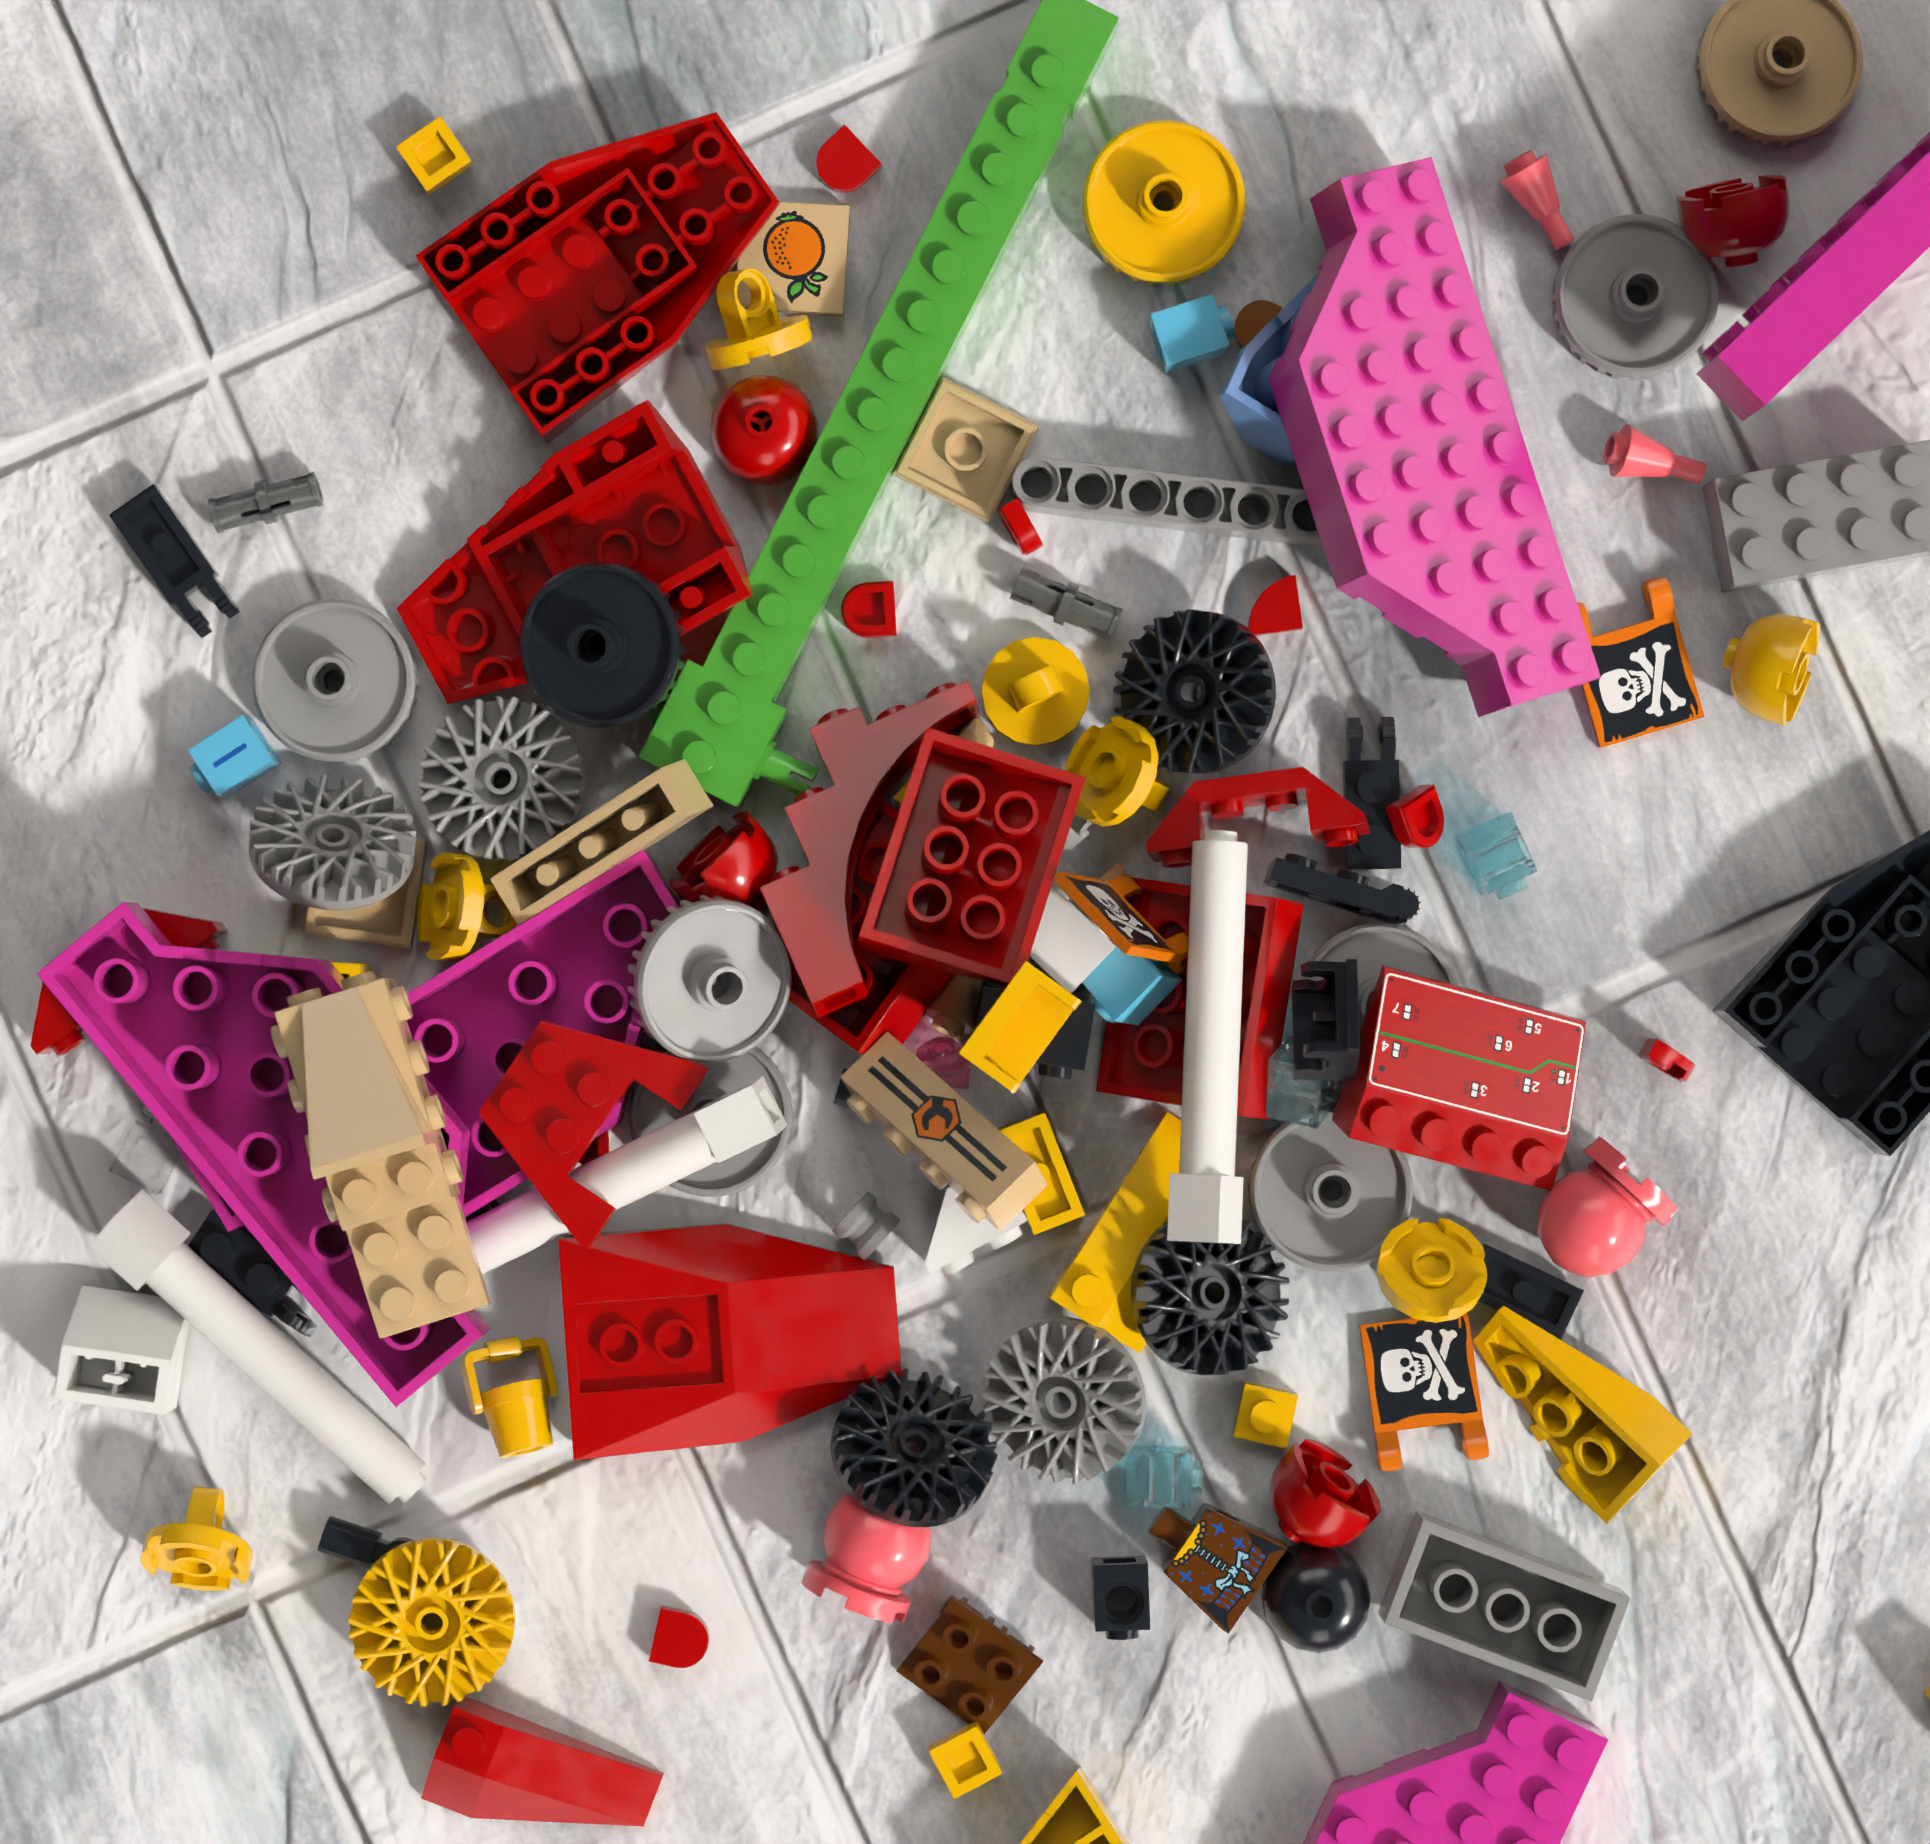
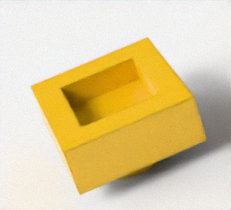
[396,116,474,196]
[1232,1381,1299,1449]
[928,1721,1003,1799]

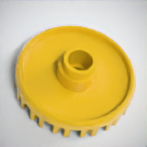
[1082,120,1246,287]
[348,1538,516,1706]

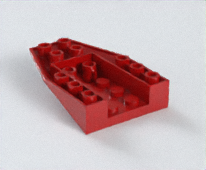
[415,112,780,444]
[558,1223,902,1460]

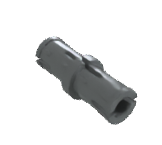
[208,471,324,533]
[1009,566,1123,641]

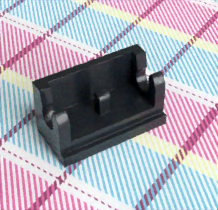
[1291,959,1360,1082]

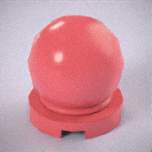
[1536,1136,1677,1278]
[801,1493,932,1623]

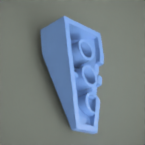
[1220,272,1320,467]

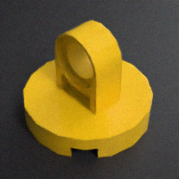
[703,268,812,370]
[981,637,1090,746]
[1064,716,1171,827]
[416,852,518,962]
[1376,1218,1487,1323]
[140,1486,253,1591]

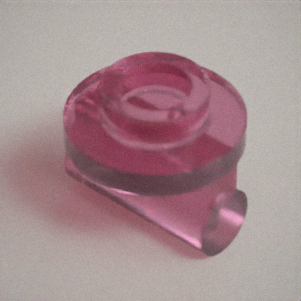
[916,1036,970,1089]

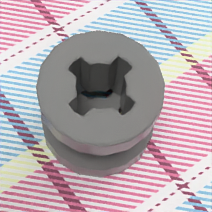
[832,1191,900,1260]

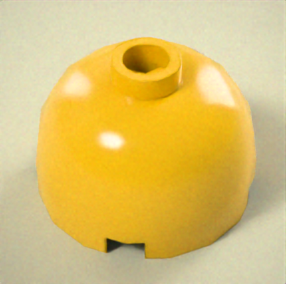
[1723,614,1820,726]

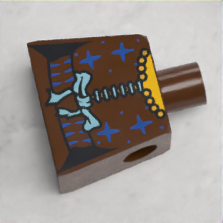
[1148,1503,1288,1634]

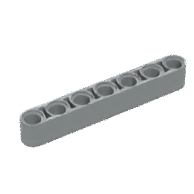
[1012,457,1323,548]

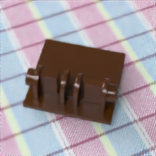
[896,1595,1044,1735]

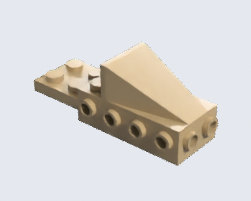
[271,971,491,1339]

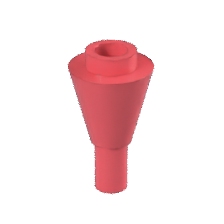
[1499,150,1575,250]
[1603,424,1706,484]

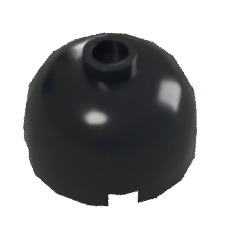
[1261,1542,1371,1653]

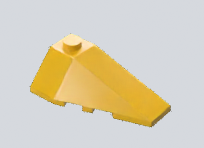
[1049,1112,1181,1353]
[1473,1306,1692,1524]

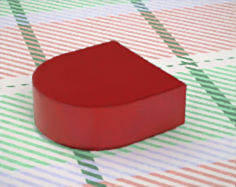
[816,124,882,193]
[997,498,1043,556]
[841,581,897,638]
[1386,784,1444,848]
[649,1605,710,1668]

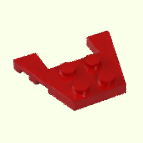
[478,1021,710,1251]

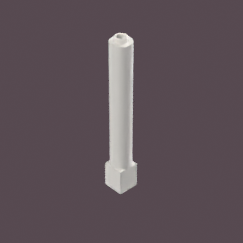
[1167,830,1248,1244]
[466,1076,787,1274]
[88,1189,427,1504]

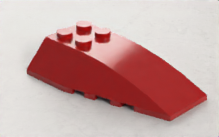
[396,400,753,704]

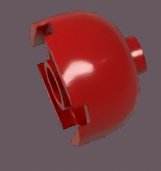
[1676,175,1790,267]
[710,375,818,485]
[669,811,778,911]
[1270,1439,1381,1548]

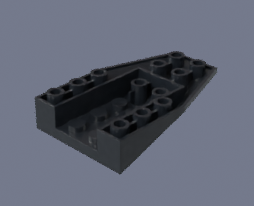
[1712,830,1930,1156]

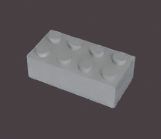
[1702,440,1930,593]
[1378,1511,1630,1702]

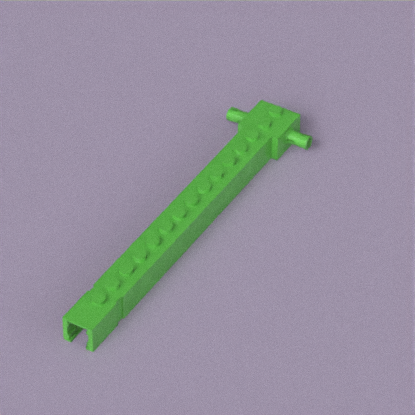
[639,0,1119,810]

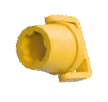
[460,1336,558,1458]

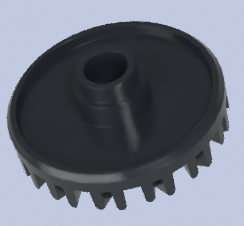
[519,562,686,728]
[1113,609,1276,774]
[1131,1220,1290,1376]
[830,1368,997,1527]

